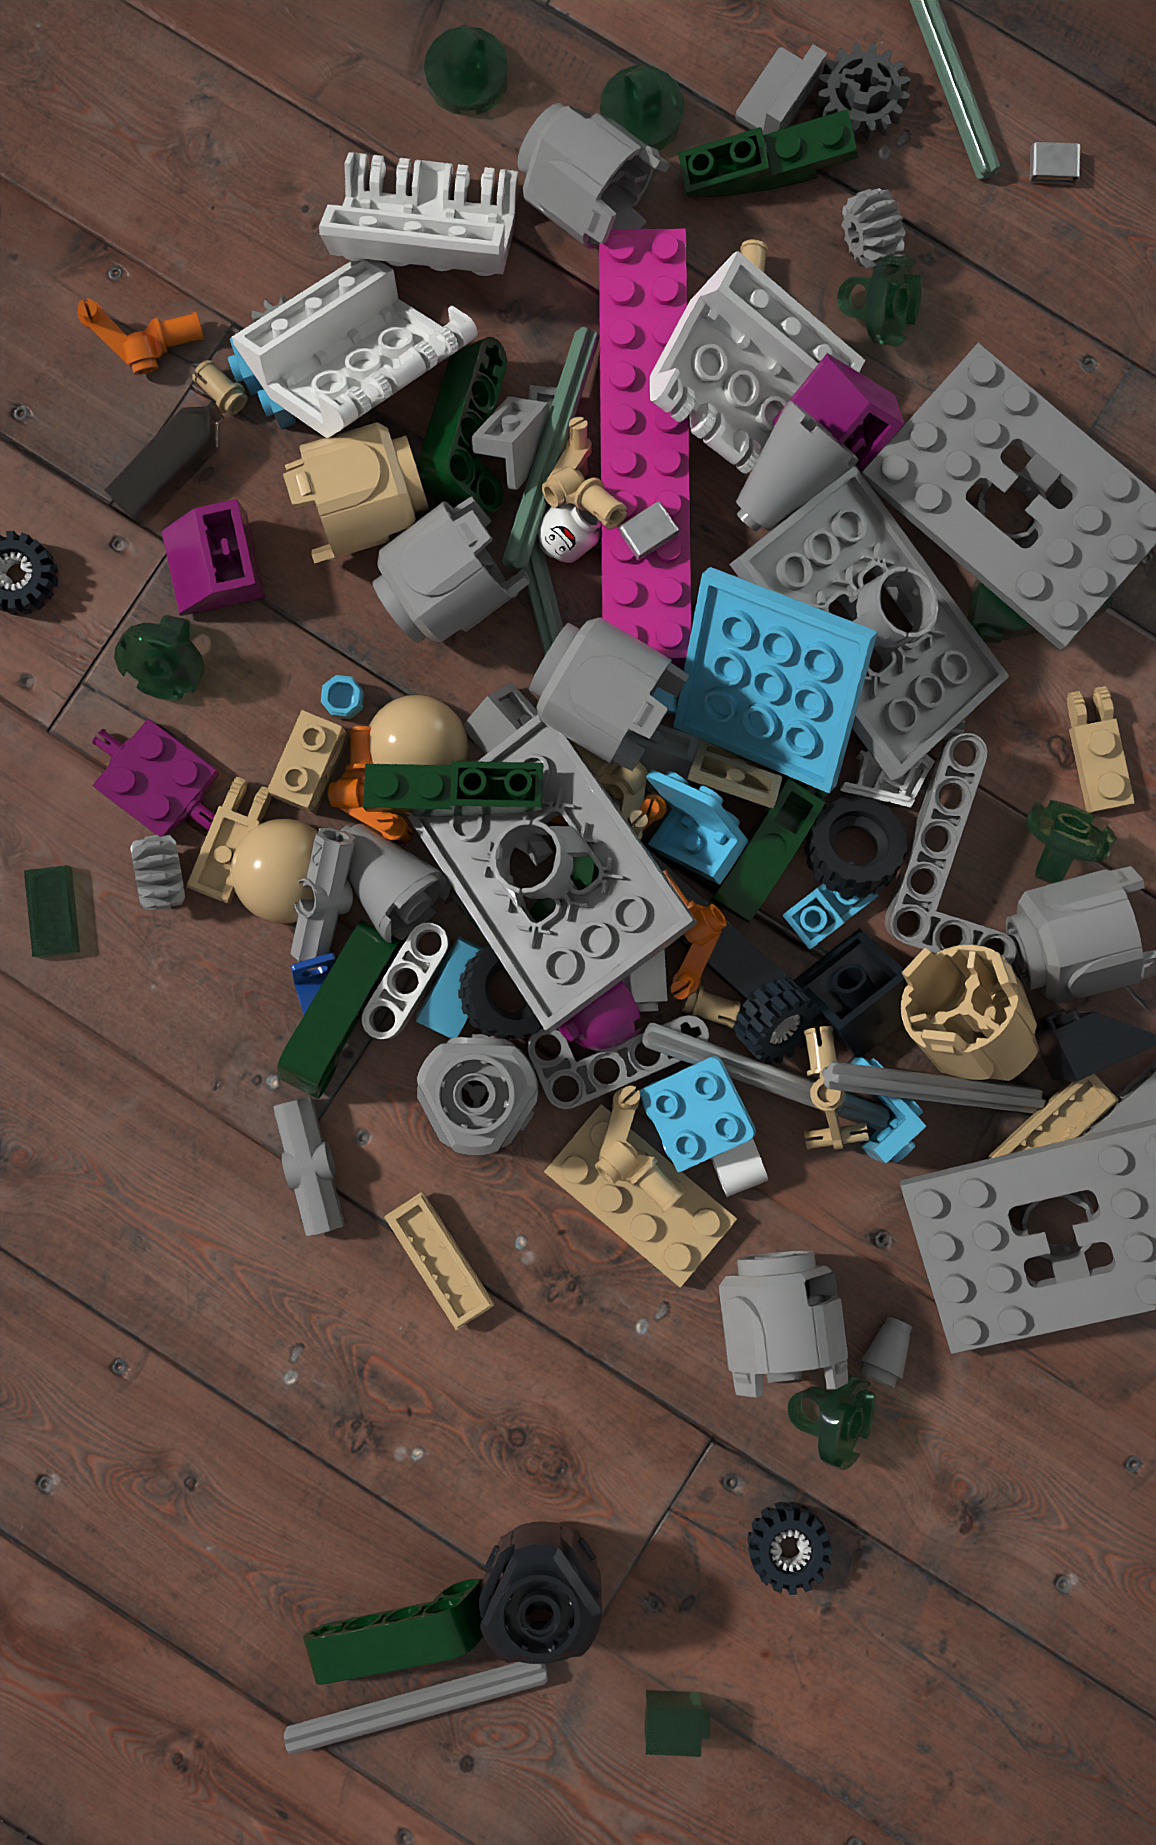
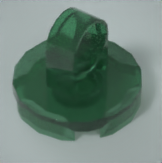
[424,24,509,115]
[600,64,684,151]
[837,254,922,347]
[114,614,205,701]
[1025,800,1117,884]
[788,1375,875,1470]

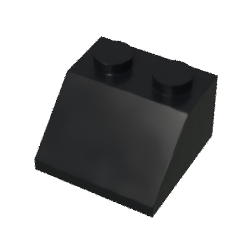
[793,928,908,1058]
[1034,1008,1156,1081]

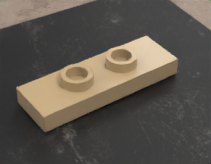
[988,1074,1119,1158]
[384,1191,495,1330]

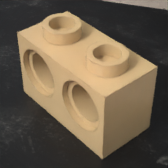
[267,710,350,815]

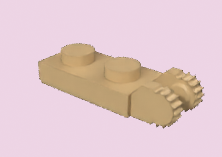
[1067,686,1135,813]
[186,777,272,904]

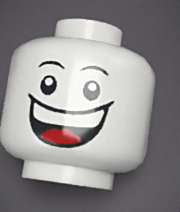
[537,503,601,563]

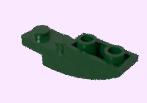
[678,109,858,197]
[363,761,544,817]
[711,775,827,923]

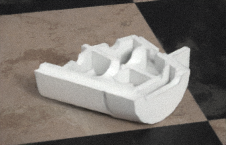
[839,750,935,807]

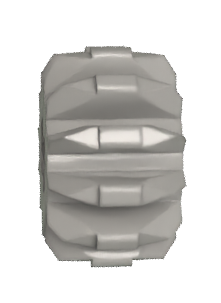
[841,188,906,269]
[130,835,185,911]

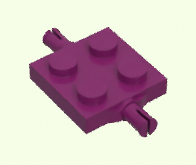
[92,719,219,836]

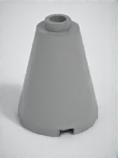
[736,400,859,532]
[340,823,452,943]

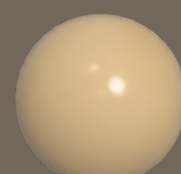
[369,695,469,765]
[231,819,318,923]

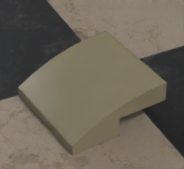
[687,739,782,809]

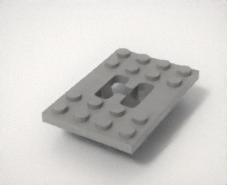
[862,343,1156,651]
[729,466,1009,781]
[408,714,698,1032]
[900,1119,1156,1354]

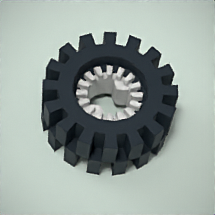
[0,531,58,615]
[734,978,821,1064]
[747,1502,833,1595]

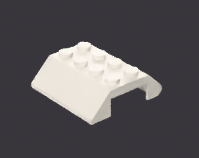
[319,152,519,276]
[650,251,865,474]
[232,259,478,438]

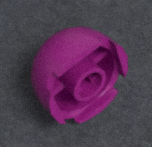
[558,981,641,1051]

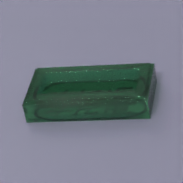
[24,865,80,958]

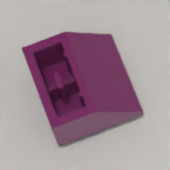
[772,353,905,473]
[162,499,265,616]

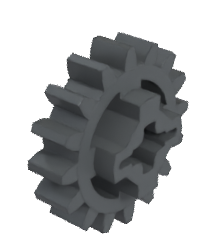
[816,42,910,141]

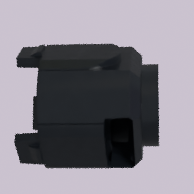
[479,1521,602,1664]

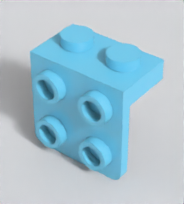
[646,769,749,885]
[639,1056,756,1173]
[847,1058,926,1163]

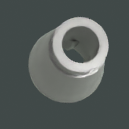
[860,1316,913,1388]

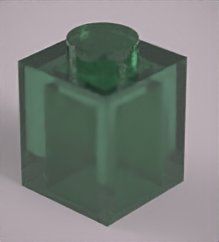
[644,1690,710,1757]

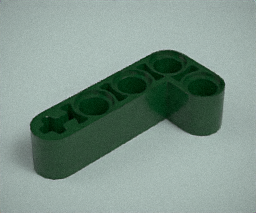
[417,337,507,513]
[277,920,401,1099]
[303,1579,484,1685]

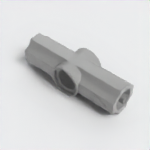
[290,827,356,961]
[273,1096,345,1236]

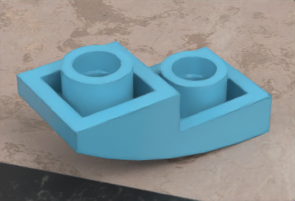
[227,338,297,429]
[782,861,879,950]
[416,936,483,1039]

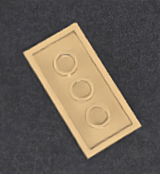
[544,1104,737,1288]

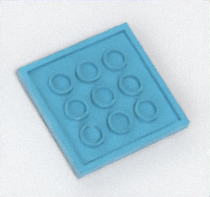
[673,567,878,793]

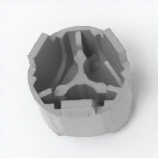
[517,103,671,249]
[373,497,530,643]
[529,617,690,771]
[1006,866,1156,1004]
[416,1034,539,1155]
[719,1250,848,1398]

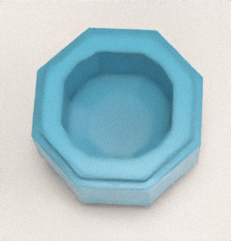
[321,675,365,720]

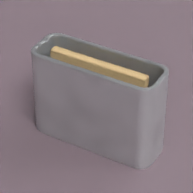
[1029,142,1080,185]
[618,501,680,560]

